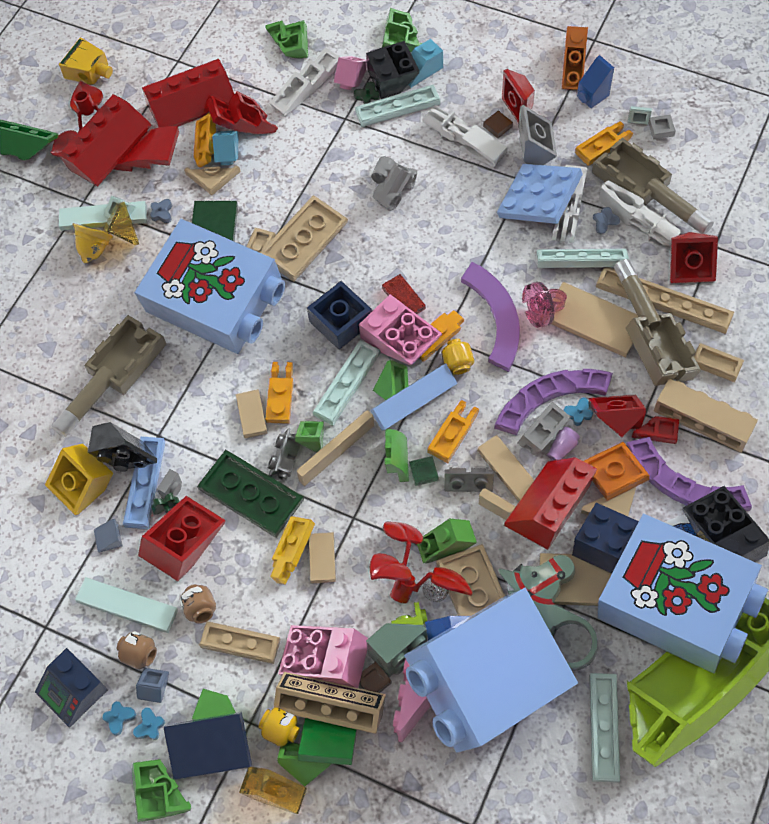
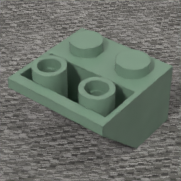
[366,623,427,677]

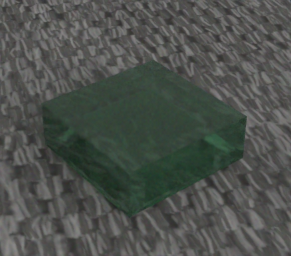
[409,456,439,486]

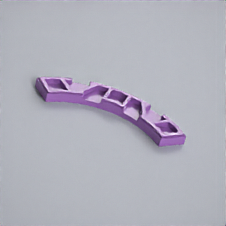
[461,262,520,372]
[494,369,613,435]
[626,437,752,511]

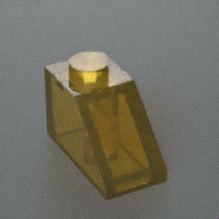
[239,767,307,814]

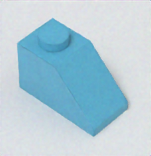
[409,38,443,88]
[212,130,239,165]

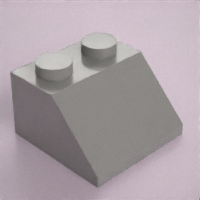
[518,105,557,165]

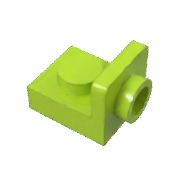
[391,602,427,625]

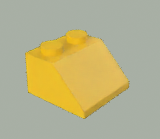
[45,443,113,515]

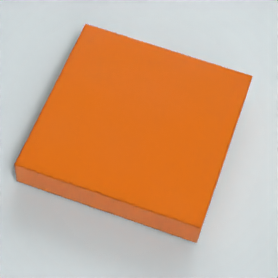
[584,442,650,501]

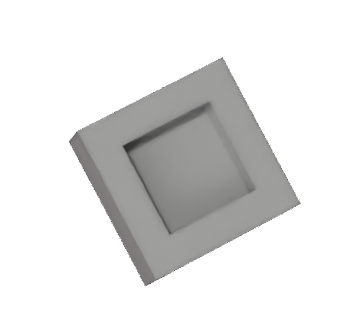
[648,114,676,140]
[157,469,182,499]

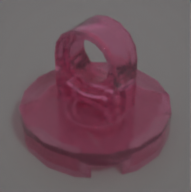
[522,281,567,328]

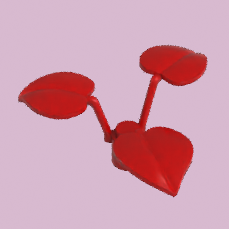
[50,80,103,157]
[369,521,472,604]

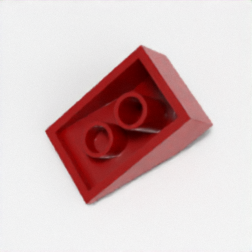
[138,496,226,581]

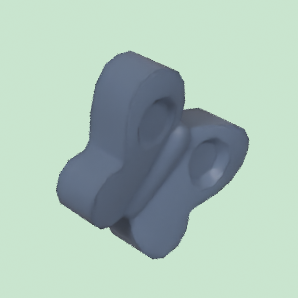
[150,199,172,223]
[593,207,620,234]

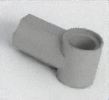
[371,156,417,189]
[373,163,412,210]

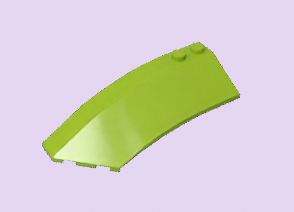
[627,598,769,767]

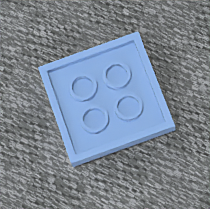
[497,164,583,224]

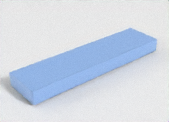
[370,363,458,431]
[123,436,165,529]

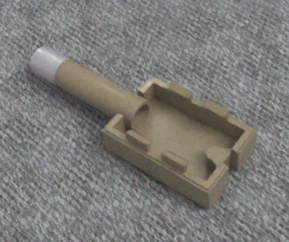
[592,138,714,234]
[614,259,701,386]
[52,315,167,437]

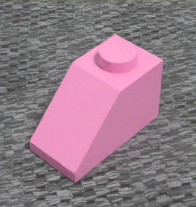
[334,56,367,90]

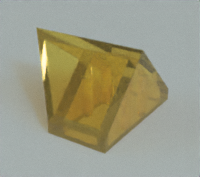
[102,202,139,246]

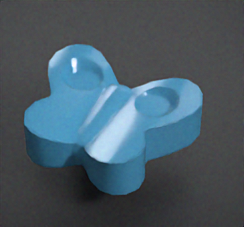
[563,397,593,426]
[102,701,136,736]
[133,707,165,740]

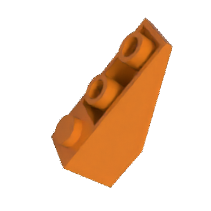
[562,26,588,90]

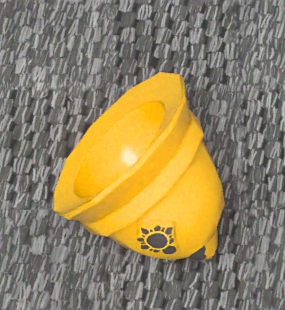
[73,223,113,263]

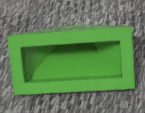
[373,360,408,400]
[295,421,324,453]
[277,743,331,787]

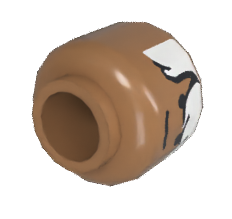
[179,584,216,624]
[116,631,157,669]

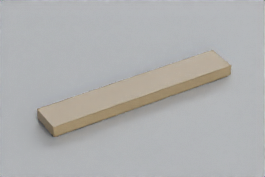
[596,267,734,334]

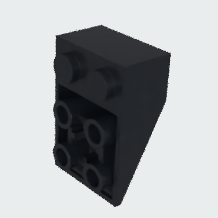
[682,486,769,562]

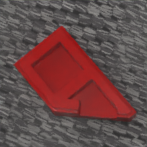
[632,416,679,444]

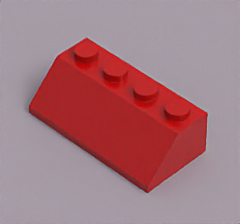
[142,58,234,127]
[58,94,152,187]
[504,457,597,550]

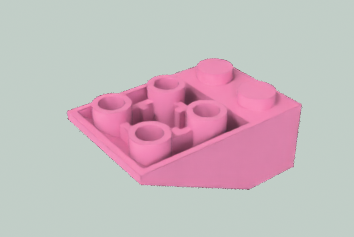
[359,294,442,366]
[278,625,368,688]
[393,659,431,742]

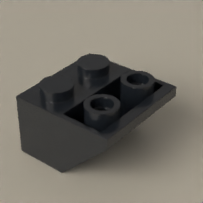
[366,41,419,99]
[88,422,157,472]

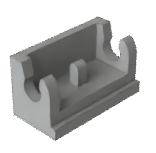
[517,402,570,455]

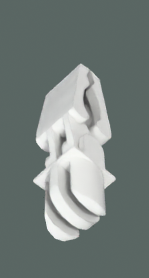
[422,105,507,168]
[552,164,587,243]
[599,180,680,249]

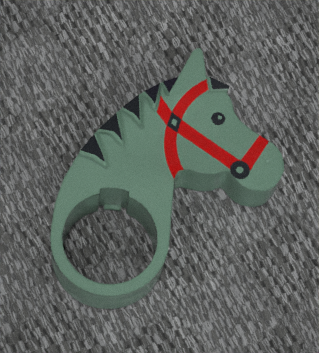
[498,555,598,671]

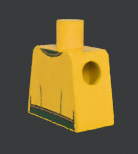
[59,37,113,85]

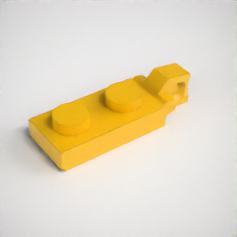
[270,516,315,585]

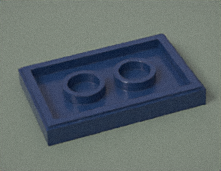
[163,712,252,780]

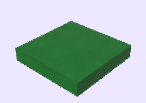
[298,718,357,765]

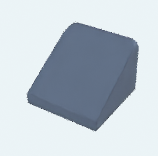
[94,519,123,553]
[136,667,169,703]

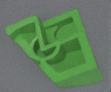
[382,8,422,52]
[265,20,308,58]
[385,429,409,482]
[131,759,191,822]

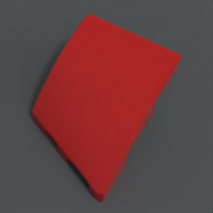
[206,91,278,134]
[113,126,179,172]

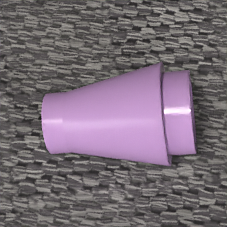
[547,426,580,460]

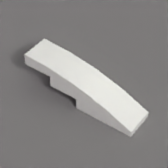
[269,48,339,116]

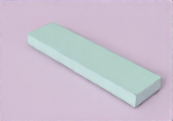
[355,84,440,127]
[59,201,147,231]
[537,249,629,268]
[313,340,380,426]
[75,577,178,633]
[589,673,620,783]

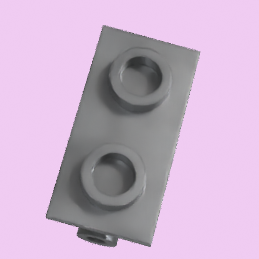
[267,428,301,480]
[444,467,494,492]

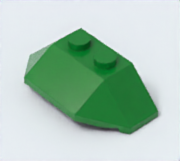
[0,120,58,160]

